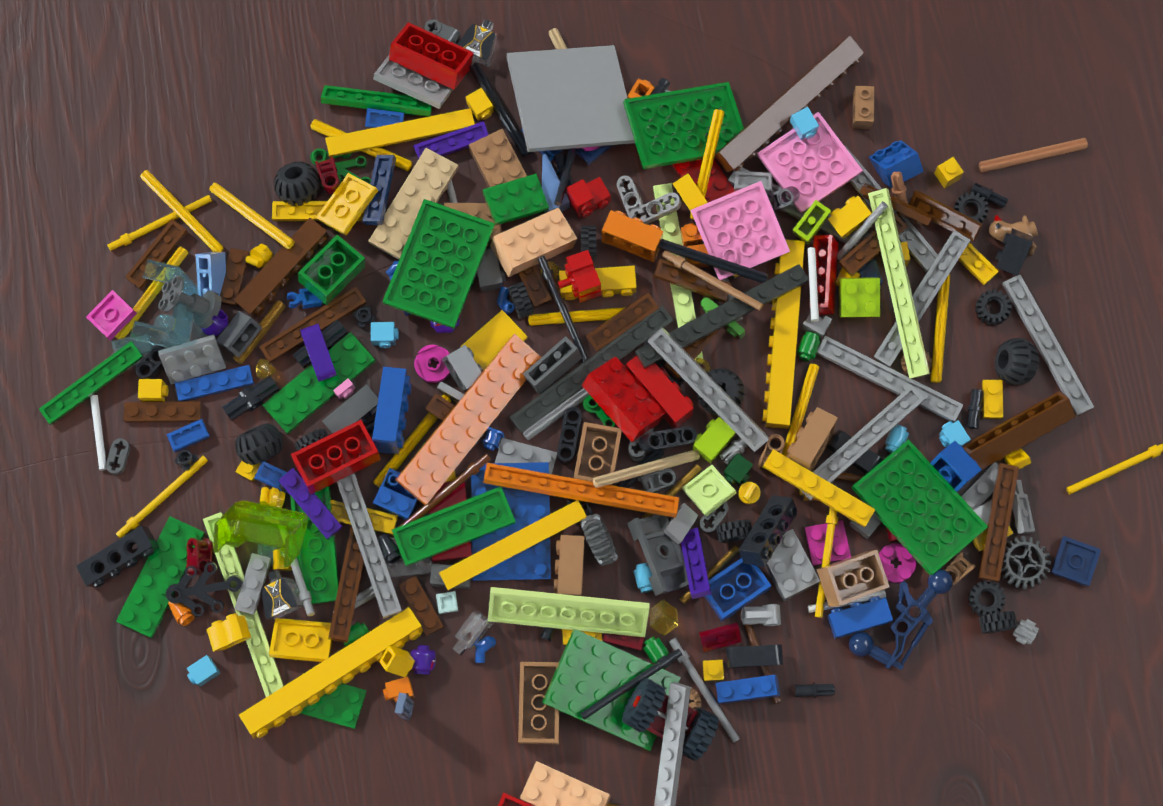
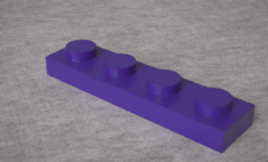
[414,121,489,160]
[278,468,343,540]
[681,528,711,599]

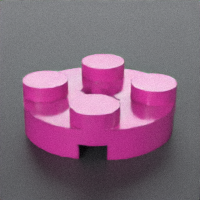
[414,345,450,383]
[879,543,916,583]

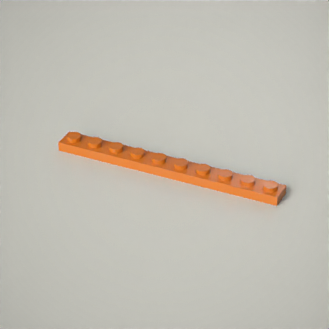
[483,463,679,518]

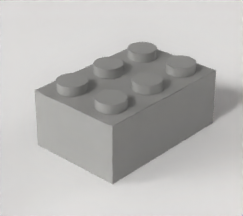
[765,529,820,602]

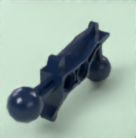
[849,569,953,669]

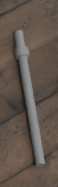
[274,509,315,616]
[669,638,740,743]

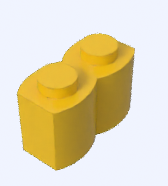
[207,613,251,652]

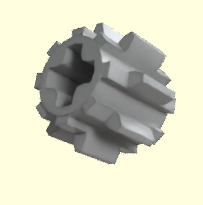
[1013,619,1039,644]

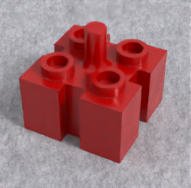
[558,250,602,303]

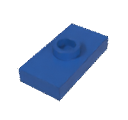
[365,108,404,128]
[166,419,210,453]
[254,461,290,495]

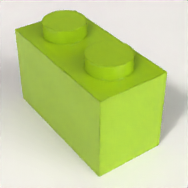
[793,200,831,244]
[693,417,736,464]

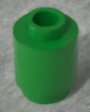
[796,332,820,362]
[343,621,370,647]
[643,636,669,664]

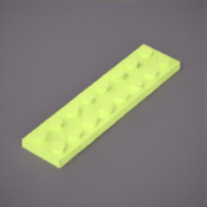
[488,587,649,637]

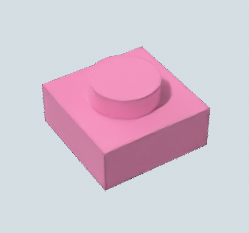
[333,379,355,401]

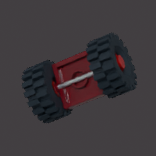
[622,678,719,761]

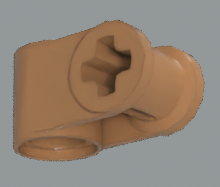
[757,434,785,468]
[945,552,975,587]

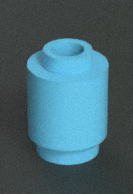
[884,425,909,453]
[633,563,653,593]

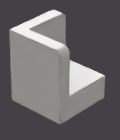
[801,313,832,340]

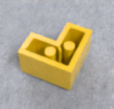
[828,196,872,239]

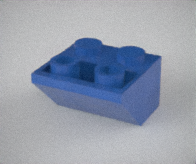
[869,140,923,188]
[373,468,420,520]

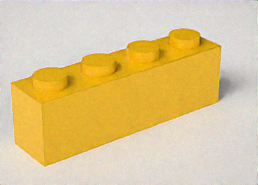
[559,266,636,300]

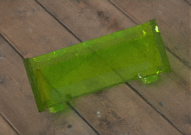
[214,501,308,568]

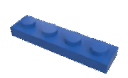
[175,365,254,402]

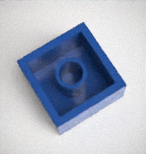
[930,441,982,492]

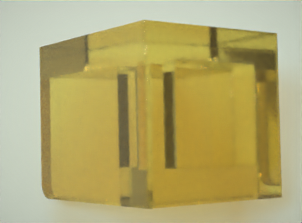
[649,600,678,636]

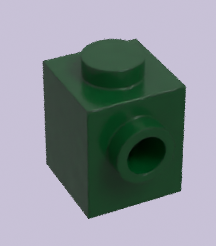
[723,453,753,486]

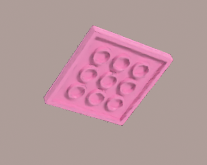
[757,112,863,214]
[691,181,790,280]

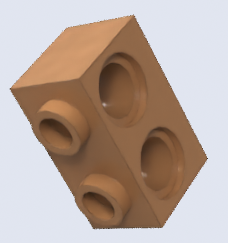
[852,86,874,130]

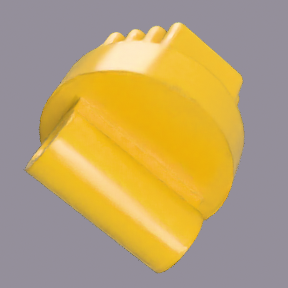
[245,244,273,268]
[738,482,760,504]
[259,487,286,510]

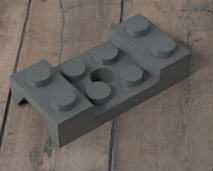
[627,514,689,596]

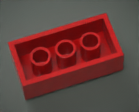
[389,22,474,90]
[582,356,666,442]
[626,356,694,429]
[291,420,381,495]

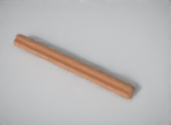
[979,138,1088,173]

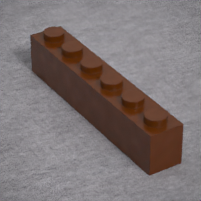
[234,218,329,319]
[962,391,1075,470]

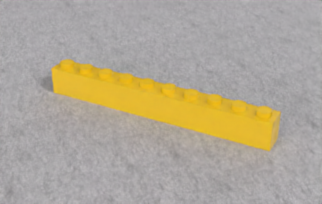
[762,239,805,429]
[239,607,423,739]

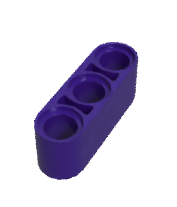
[300,324,337,382]

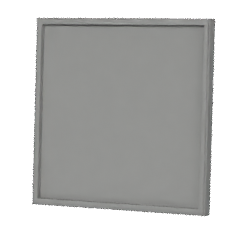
[506,45,635,152]

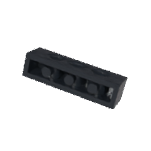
[739,495,798,567]
[76,526,159,588]

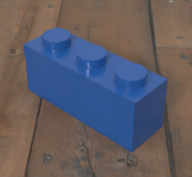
[827,596,893,639]
[716,675,780,704]

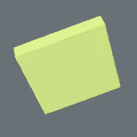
[682,465,736,517]

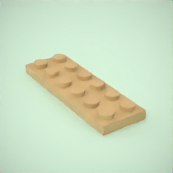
[368,148,459,259]

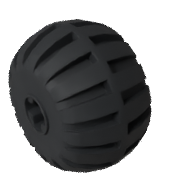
[274,161,321,206]
[995,338,1039,386]
[697,368,745,415]
[235,423,283,465]

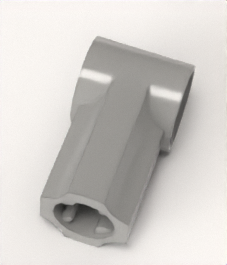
[741,604,781,626]

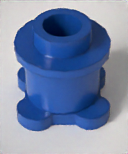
[481,427,505,451]

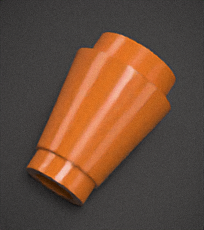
[168,602,195,626]

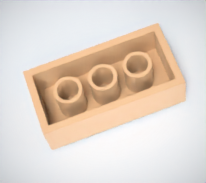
[490,207,577,277]
[520,761,611,806]

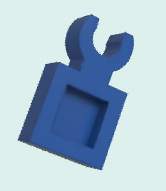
[287,288,322,309]

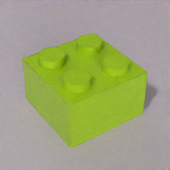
[839,277,880,317]

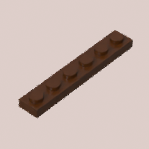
[259,287,367,364]
[978,463,1019,582]
[328,526,364,643]

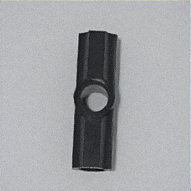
[293,320,348,369]
[222,375,280,421]

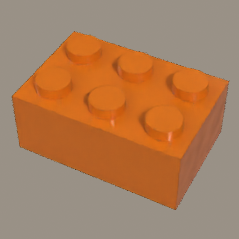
[602,210,663,262]

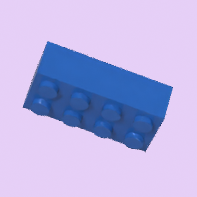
[372,367,412,454]

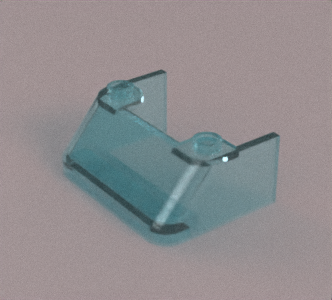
[129,259,198,348]

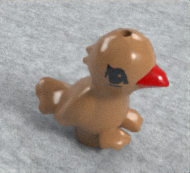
[989,215,1038,256]

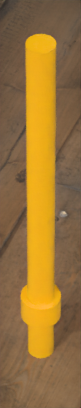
[107,195,212,251]
[1066,444,1163,495]
[116,455,208,538]
[815,507,838,618]

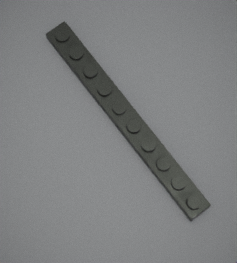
[635,264,809,369]
[509,305,673,433]

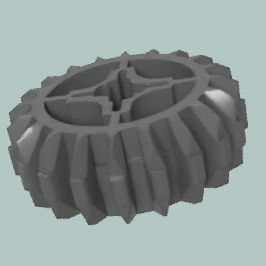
[581,514,618,566]
[1001,536,1051,589]

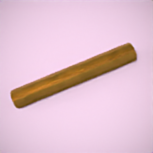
[233,300,286,364]

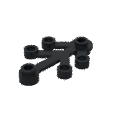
[166,562,243,616]

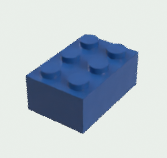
[704,558,771,622]

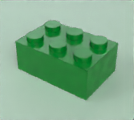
[298,235,365,305]

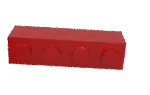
[810,235,838,315]

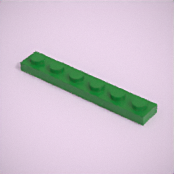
[321,85,433,116]
[39,341,144,425]

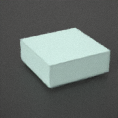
[436,591,459,614]

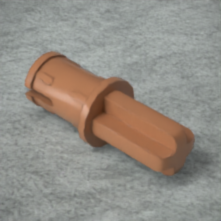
[891,171,908,203]

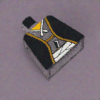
[457,20,496,67]
[261,570,304,620]
[452,612,494,656]

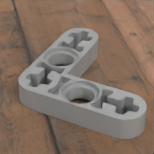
[617,176,682,224]

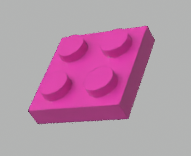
[86,290,137,341]
[804,520,851,566]

